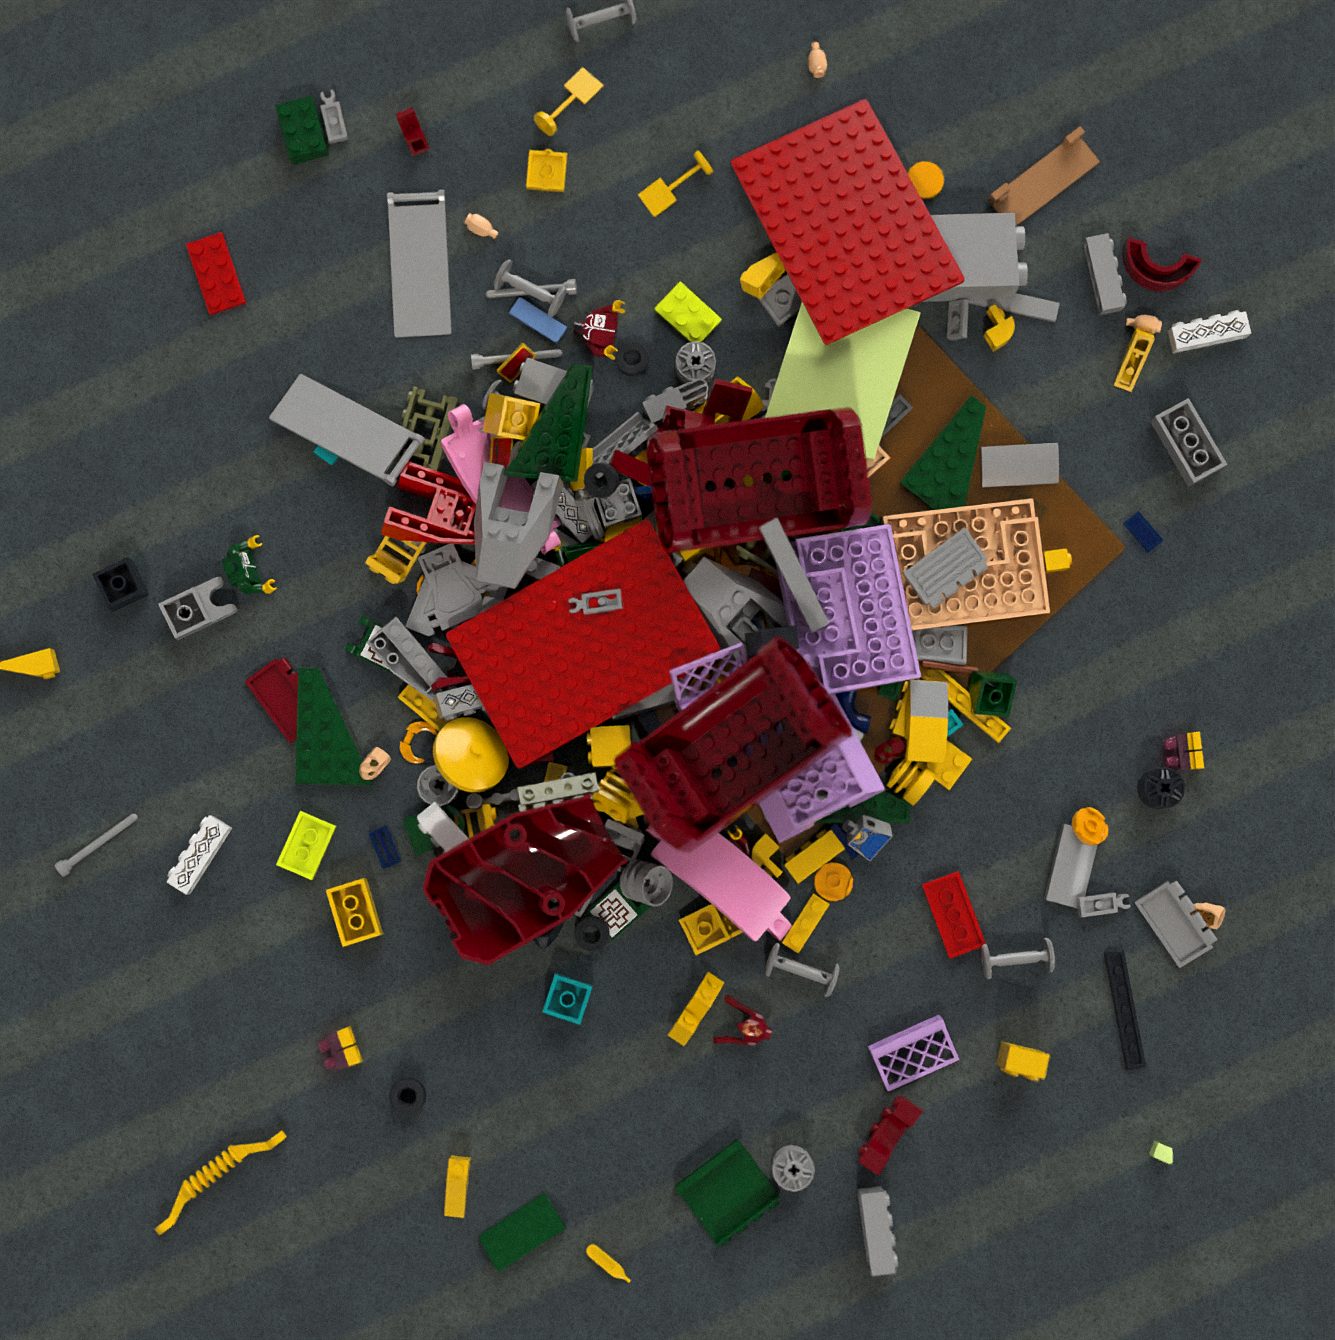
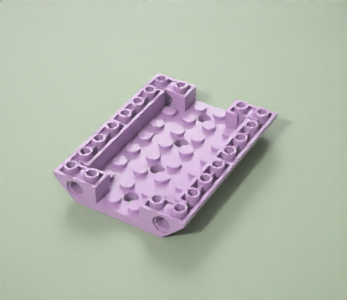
[736,694,885,843]

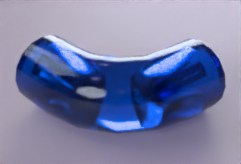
[836,690,871,735]

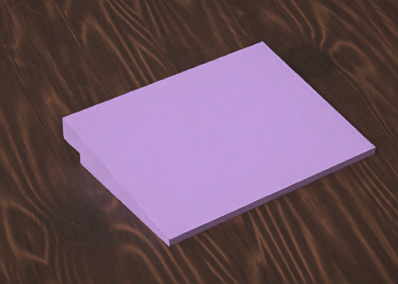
[776,524,921,695]

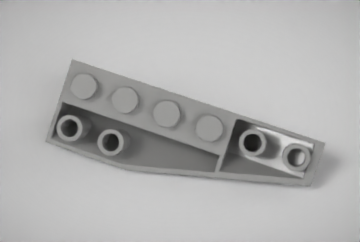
[366,616,463,718]

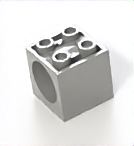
[595,478,642,531]

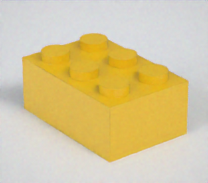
[326,878,383,947]
[996,1041,1050,1081]

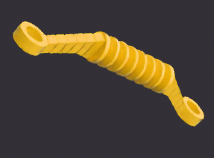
[155,1131,287,1235]

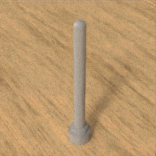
[486,279,577,298]
[471,349,563,370]
[55,814,138,877]

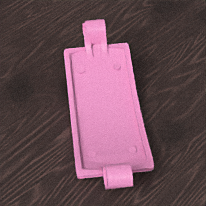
[441,404,561,553]
[645,825,792,941]

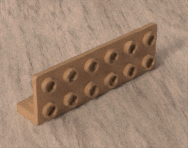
[988,126,1099,226]

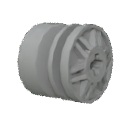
[675,341,716,384]
[417,765,461,806]
[620,859,673,907]
[771,1145,815,1191]

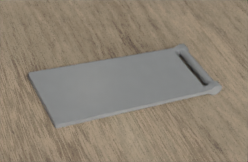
[387,190,451,337]
[269,374,425,486]

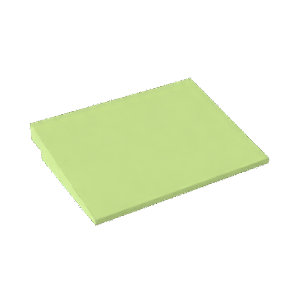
[765,303,921,461]

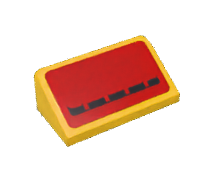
[497,342,537,383]
[489,436,513,468]

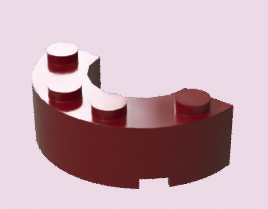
[1122,237,1202,292]
[857,1096,923,1175]

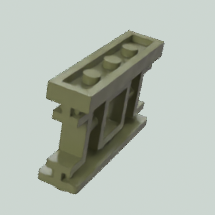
[394,387,460,472]

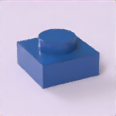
[635,486,652,501]

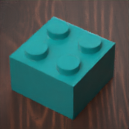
[543,973,593,1025]

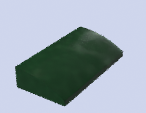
[478,1193,566,1272]

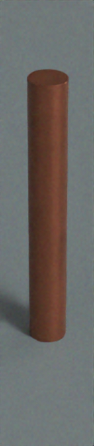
[920,660,978,674]

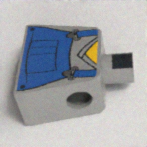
[842,815,892,861]

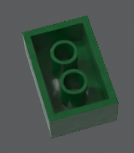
[275,95,329,165]

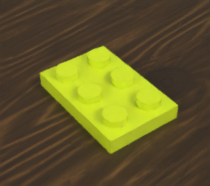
[654,282,722,342]
[276,811,337,880]

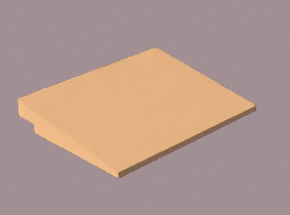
[880,499,1050,630]

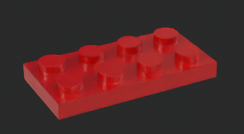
[186,232,246,315]
[921,871,986,959]

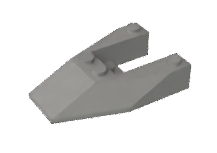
[474,462,563,589]
[683,557,788,669]

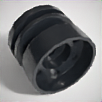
[1137,767,1185,810]

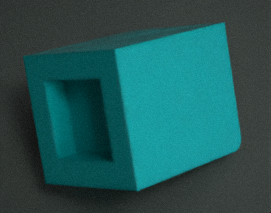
[314,446,339,465]

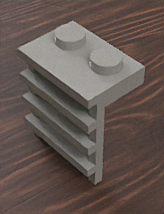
[605,819,645,872]

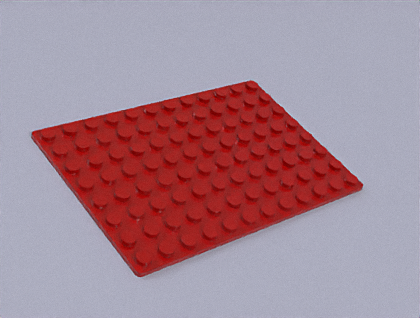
[731,100,965,345]
[446,519,721,768]

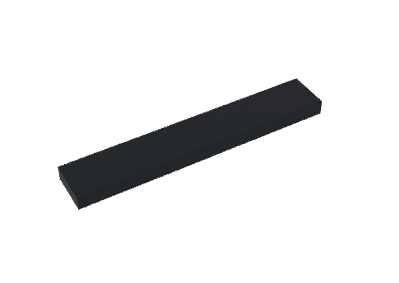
[1104,950,1146,1070]

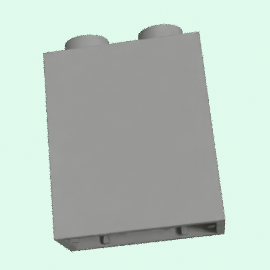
[922,213,1028,302]

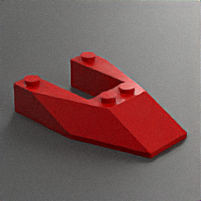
[381,461,476,545]

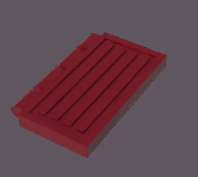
[244,657,298,744]

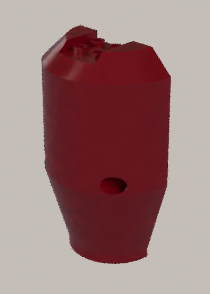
[422,793,628,965]

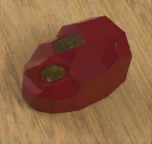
[874,736,906,764]

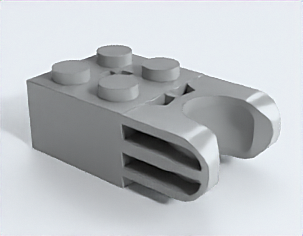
[642,378,708,426]
[158,577,237,640]

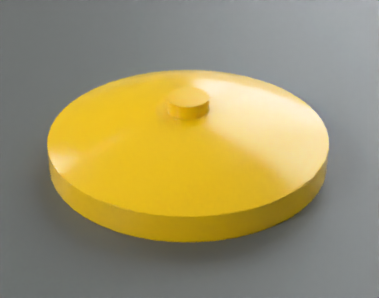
[433,717,509,792]

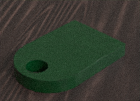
[402,804,466,856]

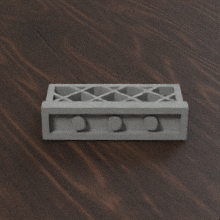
[593,412,658,478]

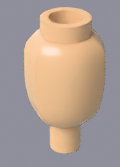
[808,42,827,78]
[464,213,498,239]
[1126,315,1162,334]

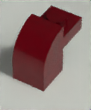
[395,107,430,156]

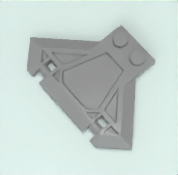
[405,543,508,636]

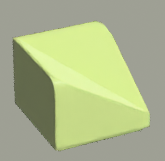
[1149,1140,1173,1164]

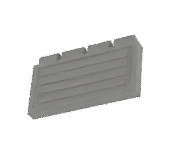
[902,528,988,609]
[1135,880,1218,968]

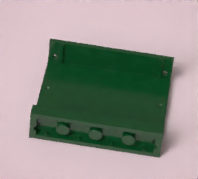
[674,1138,781,1247]

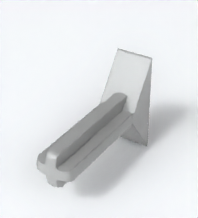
[575,496,605,539]

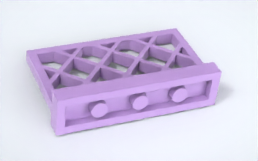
[670,643,747,711]
[868,1015,959,1091]

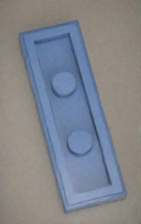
[509,297,567,344]

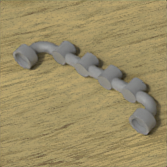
[466,773,576,810]

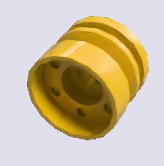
[887,759,938,806]

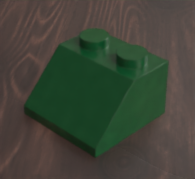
[969,670,1017,717]

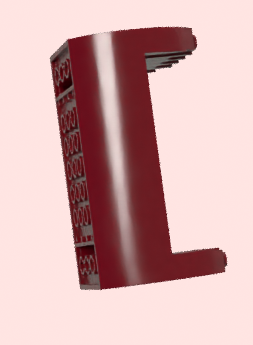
[647,407,872,553]
[614,637,852,853]

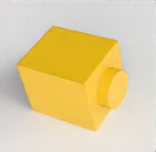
[1043,548,1072,573]

